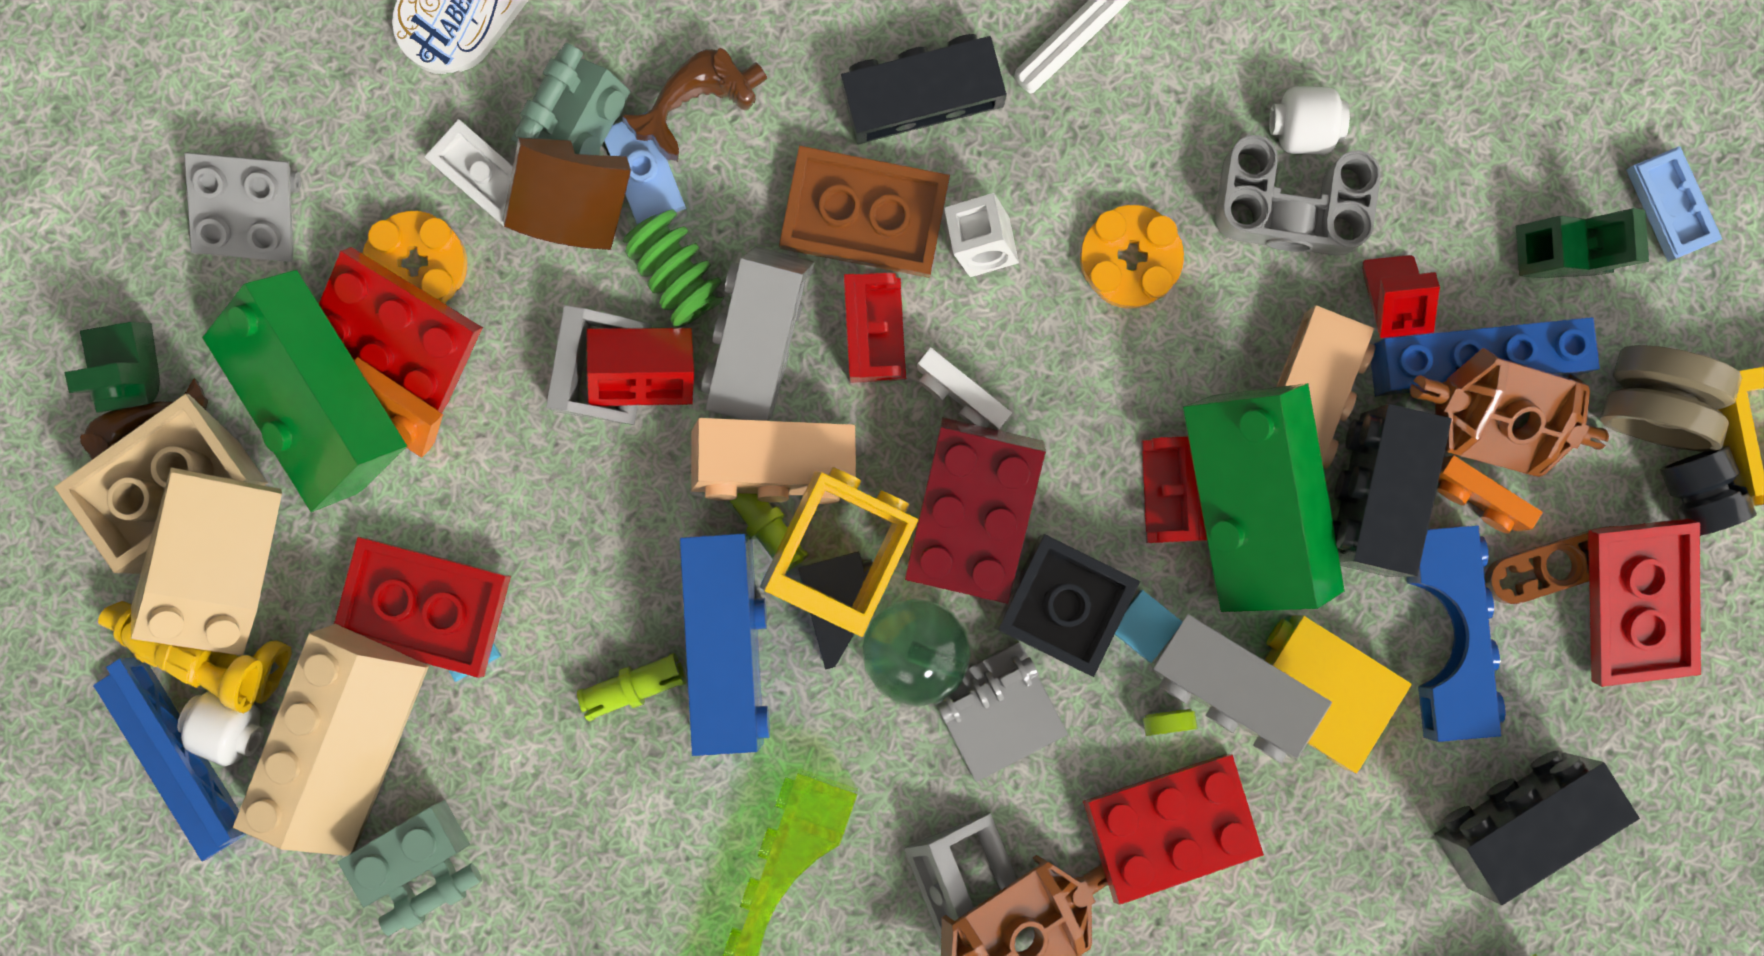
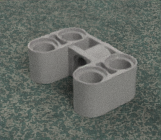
[1215,135,1381,256]

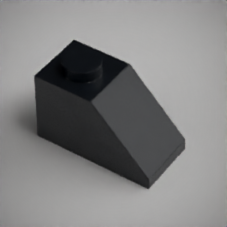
[798,551,873,670]

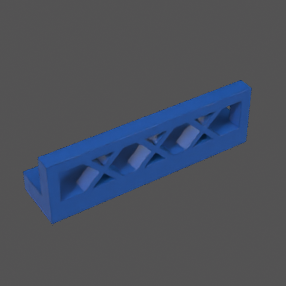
[93,657,246,862]

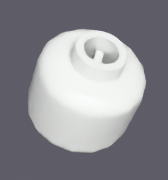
[1269,86,1350,155]
[177,691,264,766]

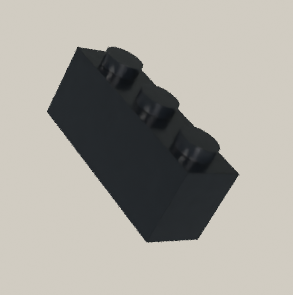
[841,34,1007,145]

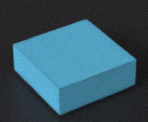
[1115,590,1182,663]

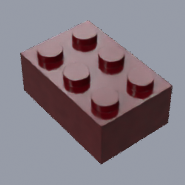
[905,417,1046,604]

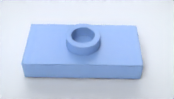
[604,112,686,225]
[1626,146,1722,262]

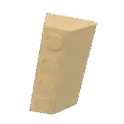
[233,624,429,856]

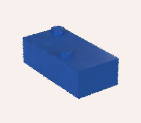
[680,534,770,756]

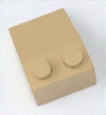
[131,468,282,655]

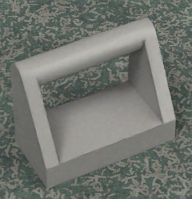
[546,305,652,425]
[904,812,1017,940]

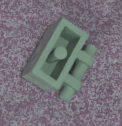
[511,43,631,155]
[337,800,482,936]

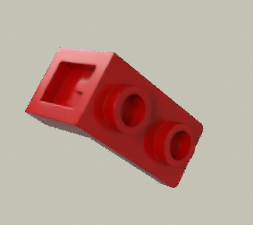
[1362,255,1440,338]

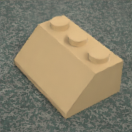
[54,394,268,574]

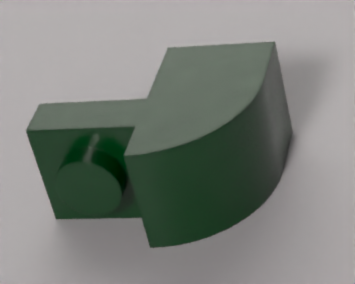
[1516,208,1649,278]
[65,322,160,413]

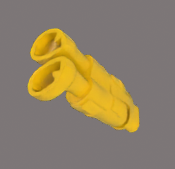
[98,601,292,714]

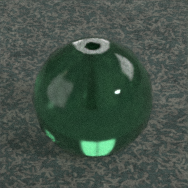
[862,598,971,707]

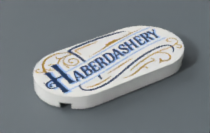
[392,0,529,74]

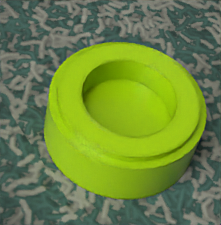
[1143,708,1198,736]

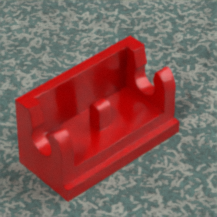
[844,273,907,383]
[587,328,694,406]
[1142,436,1207,543]

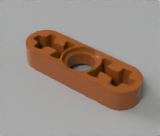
[1484,526,1617,604]

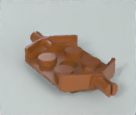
[1410,348,1609,477]
[941,855,1108,956]

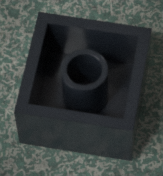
[994,534,1141,677]

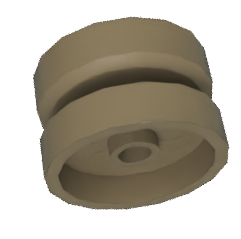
[1600,345,1742,452]

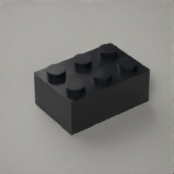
[1333,404,1452,577]
[1434,751,1640,905]

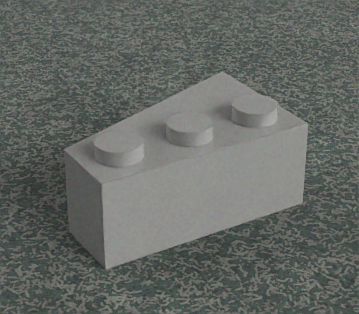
[701,246,815,421]
[1153,614,1332,763]

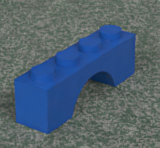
[1407,525,1506,742]

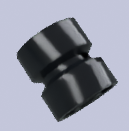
[1660,446,1757,536]

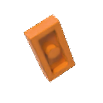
[354,357,443,458]
[1437,455,1543,534]

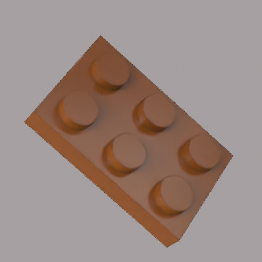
[779,145,950,278]

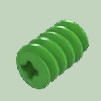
[623,209,724,327]

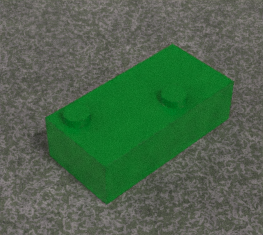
[202,270,407,513]
[1183,383,1345,612]

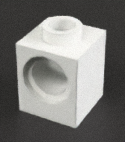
[944,193,1019,277]

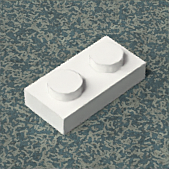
[425,119,513,228]
[917,348,1012,430]

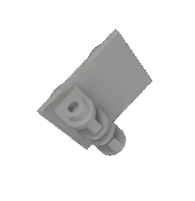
[184,152,301,262]
[929,642,1068,782]

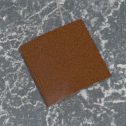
[503,138,631,250]

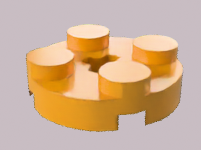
[1080,205,1184,309]
[362,211,467,304]

